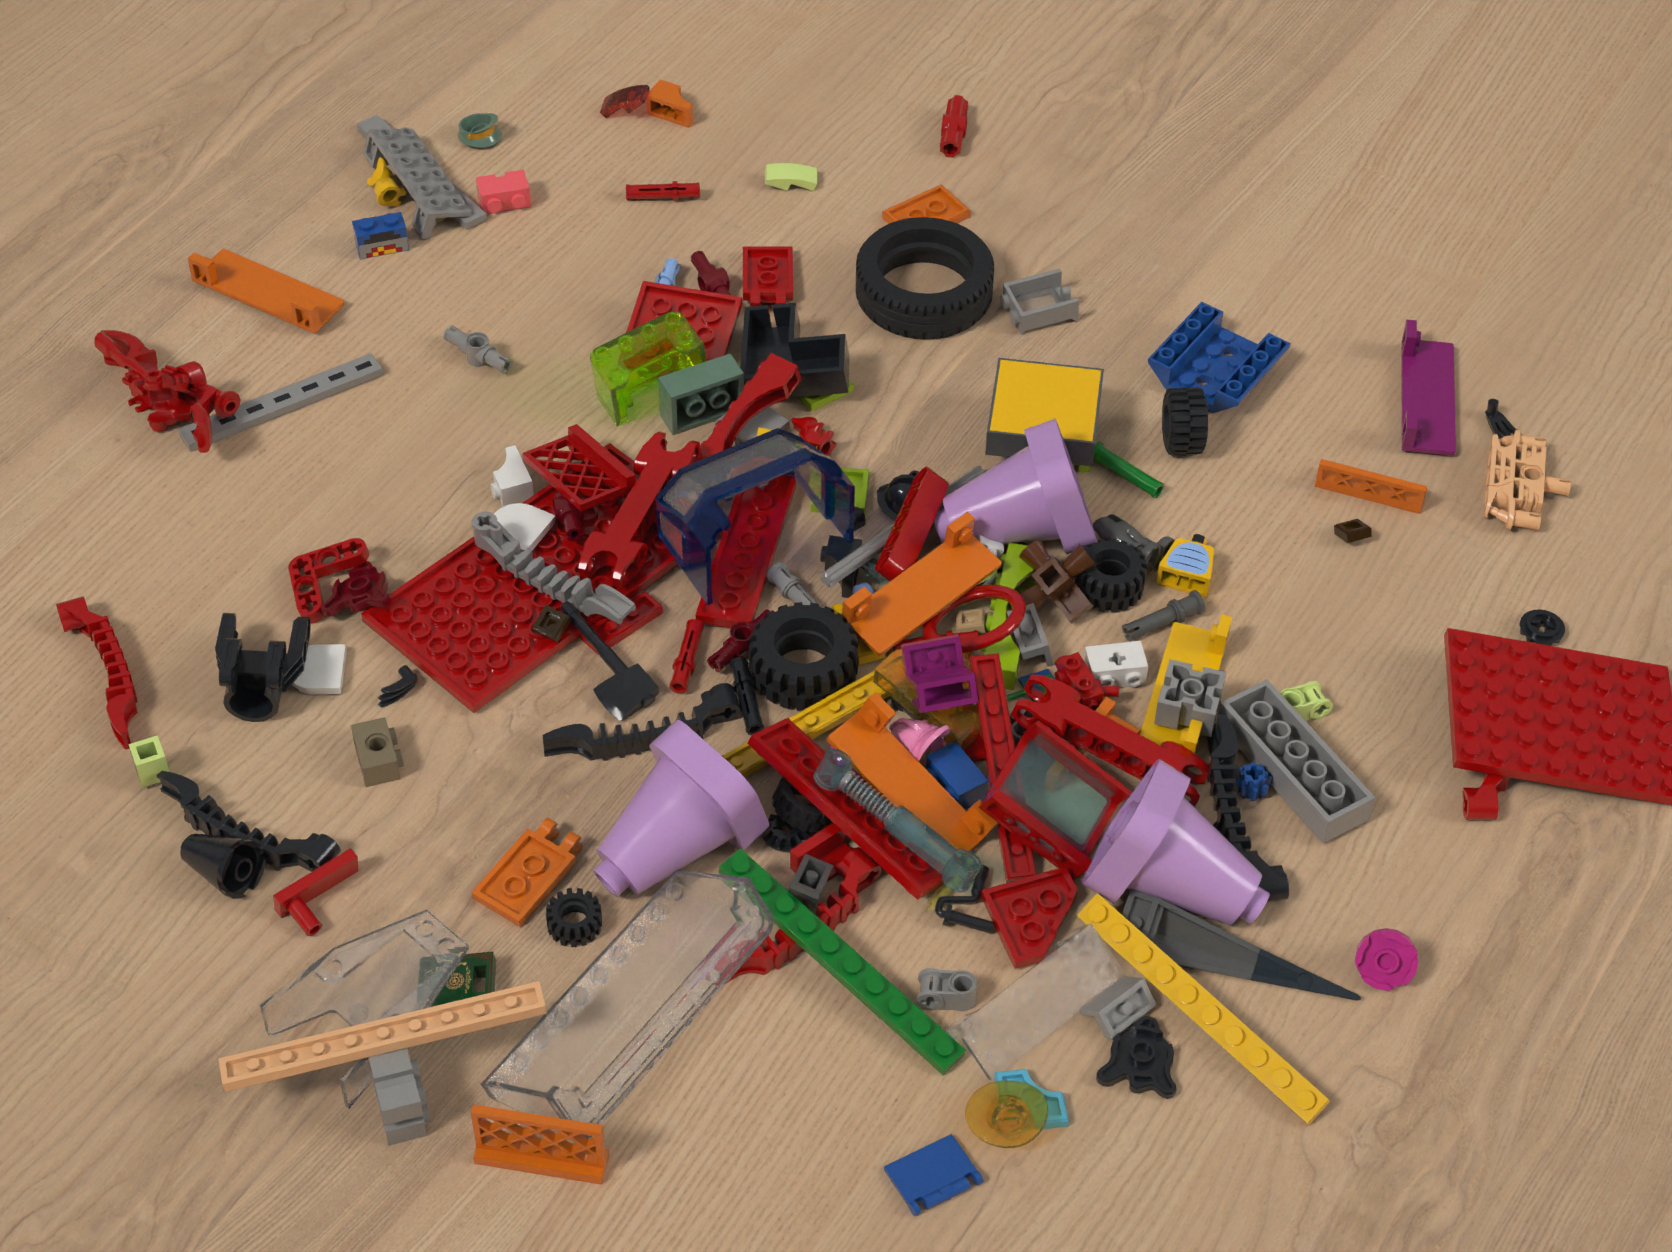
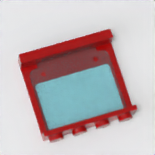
[978,721,1131,880]

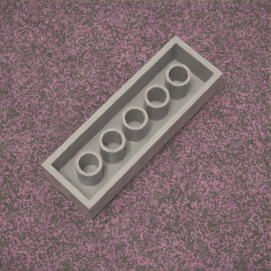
[1217,680,1376,844]

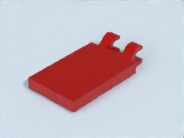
[743,246,793,307]

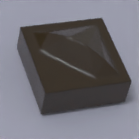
[1334,518,1372,543]
[531,605,572,643]

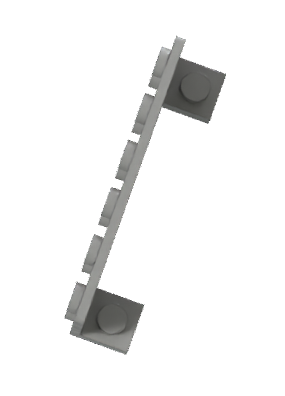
[363,127,472,239]

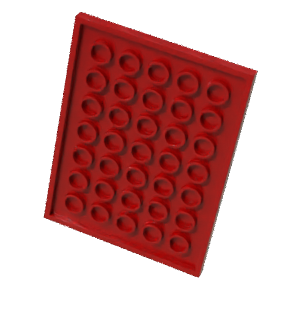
[1444,628,1672,805]

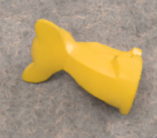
[367,157,406,207]

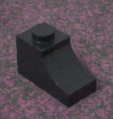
[820,535,862,598]

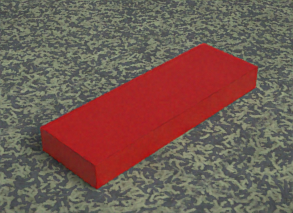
[580,591,663,655]

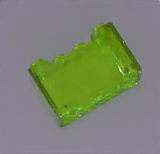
[590,311,706,426]

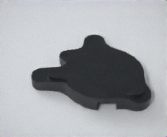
[1096,1016,1177,1099]

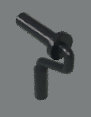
[935,865,993,934]

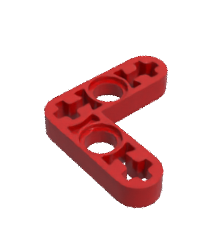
[288,538,369,623]

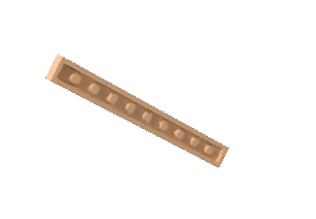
[218,981,547,1092]

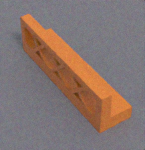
[1315,459,1427,514]

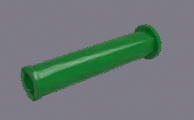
[1093,442,1164,498]

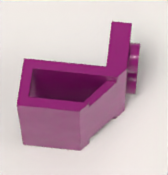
[901,634,978,713]

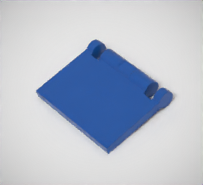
[884,1134,983,1216]

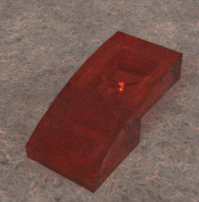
[600,85,650,118]

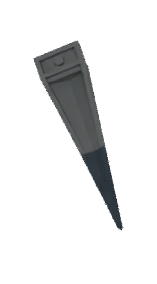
[1112,889,1361,1001]

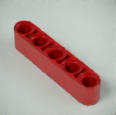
[875,466,949,581]

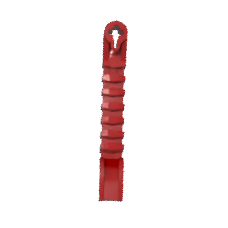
[56,596,138,750]
[1462,773,1509,820]
[713,847,882,989]

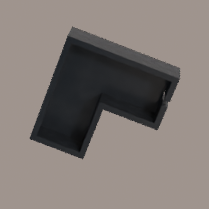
[740,303,850,398]

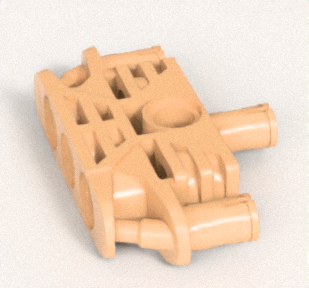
[1483,429,1571,530]

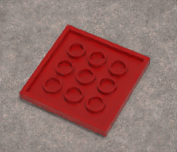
[616,281,743,376]

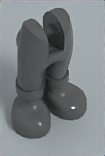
[1093,514,1175,572]

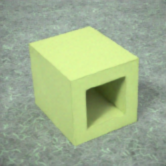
[128,735,169,788]

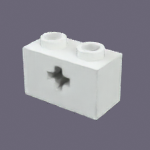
[1083,641,1148,688]

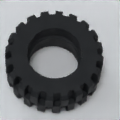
[749,602,858,711]

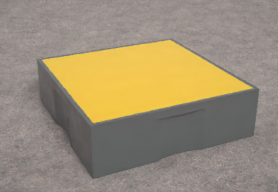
[985,358,1104,466]

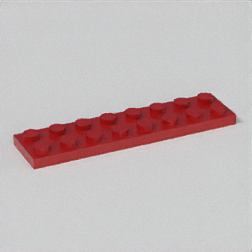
[695,458,800,628]
[747,718,957,900]

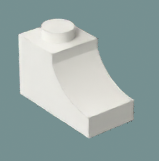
[490,445,534,507]

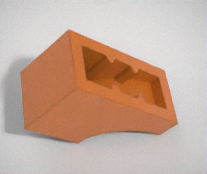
[646,79,693,128]

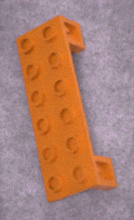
[188,249,345,334]
[842,511,1002,656]
[826,692,998,867]

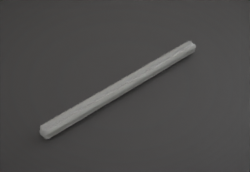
[821,466,986,587]

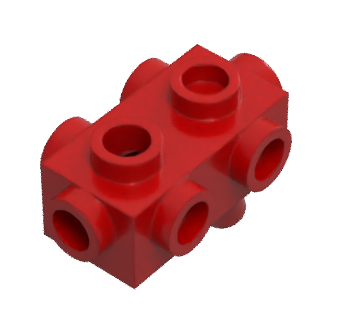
[1054,652,1119,711]

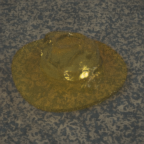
[965,1081,1048,1148]

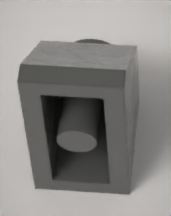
[789,854,833,909]

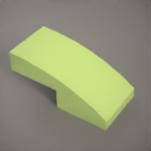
[765,163,817,191]

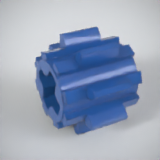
[1236,762,1272,801]

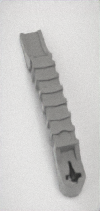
[472,512,636,624]

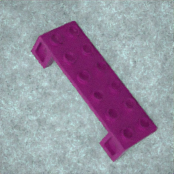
[1401,319,1456,456]

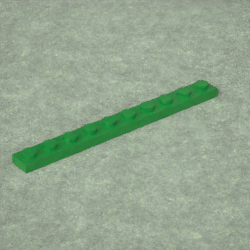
[718,848,966,1075]

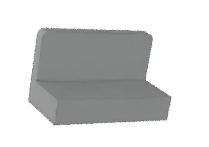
[1007,603,1053,666]
[1079,976,1157,1039]

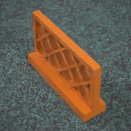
[471,1104,609,1185]

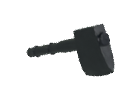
[560,601,659,721]

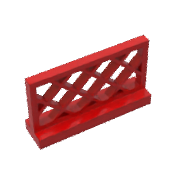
[522,424,636,512]

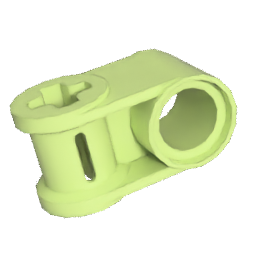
[1280,681,1333,721]

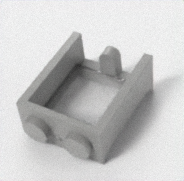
[1000,269,1079,335]

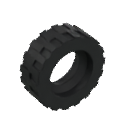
[772,776,832,833]

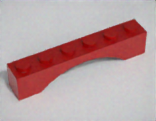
[687,353,801,501]

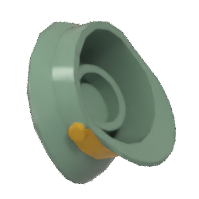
[458,113,502,148]

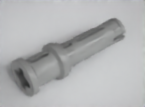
[766,562,822,608]

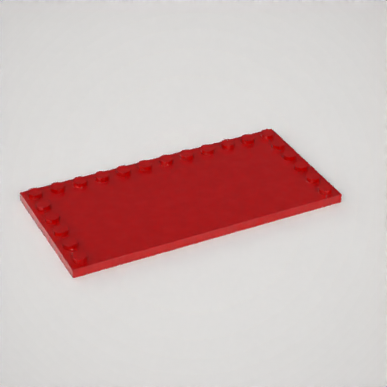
[361,443,722,713]

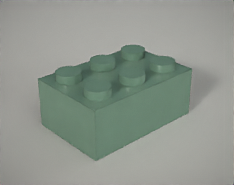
[658,354,744,435]

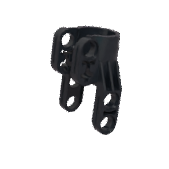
[215,612,311,722]

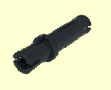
[730,657,764,735]

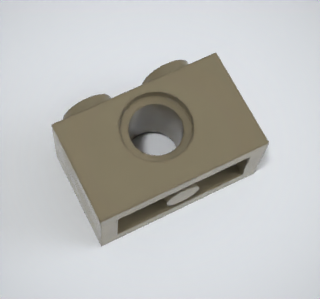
[351,717,404,787]

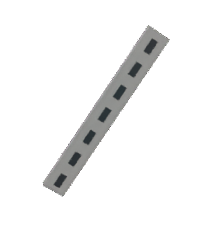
[178,353,383,452]

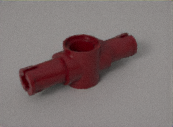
[691,251,731,295]
[553,482,584,542]
[707,609,770,672]

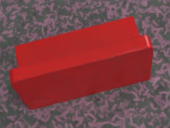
[790,823,852,882]

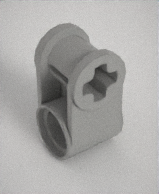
[916,968,977,1011]

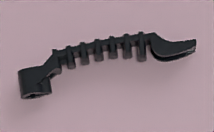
[543,683,741,761]
[1207,714,1289,901]
[157,771,341,872]

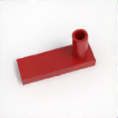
[273,848,358,936]

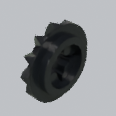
[1519,609,1565,646]
[762,814,810,852]

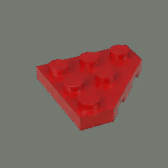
[981,866,1078,969]

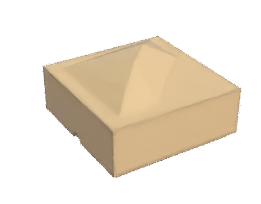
[956,608,986,634]

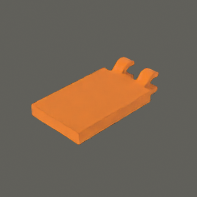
[471,817,583,928]

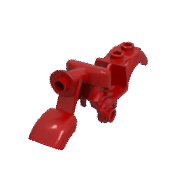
[94,330,241,453]

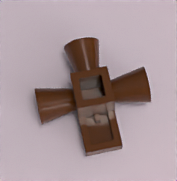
[1019,540,1096,624]

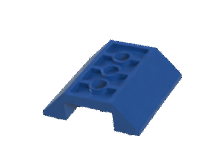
[1148,301,1291,413]

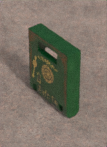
[417,951,496,1010]

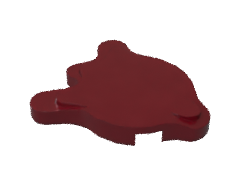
[321,561,391,617]

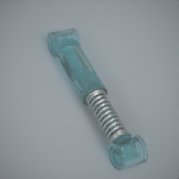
[814,749,982,892]

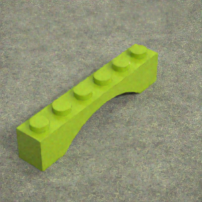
[981,543,1037,690]

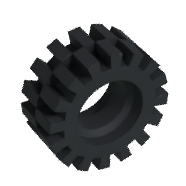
[546,888,602,947]

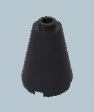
[180,834,266,899]

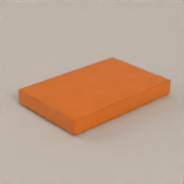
[882,184,971,224]

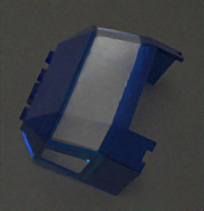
[655,428,855,605]

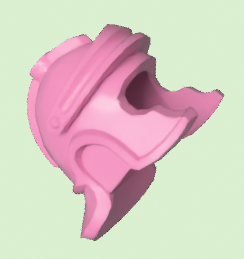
[889,718,951,762]

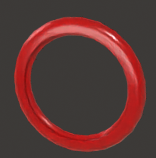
[922,585,1026,653]

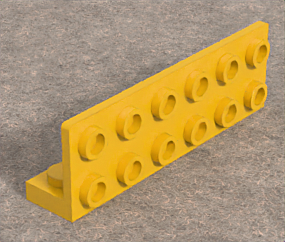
[1140,614,1232,754]

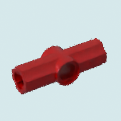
[940,95,968,158]

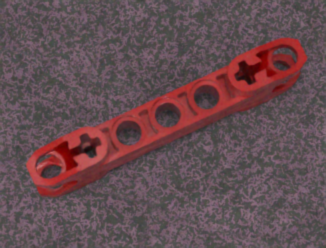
[578,432,701,588]
[1011,674,1208,807]

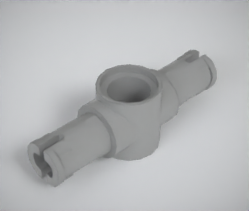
[444,325,512,374]

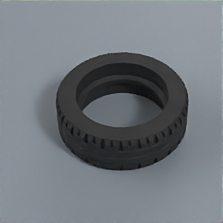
[856,217,994,340]

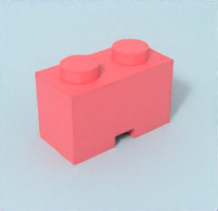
[476,169,531,214]

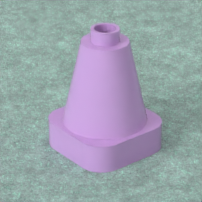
[934,418,1098,554]
[592,720,770,897]
[1082,759,1270,926]

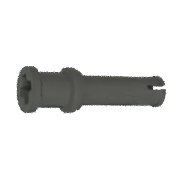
[1122,590,1206,641]

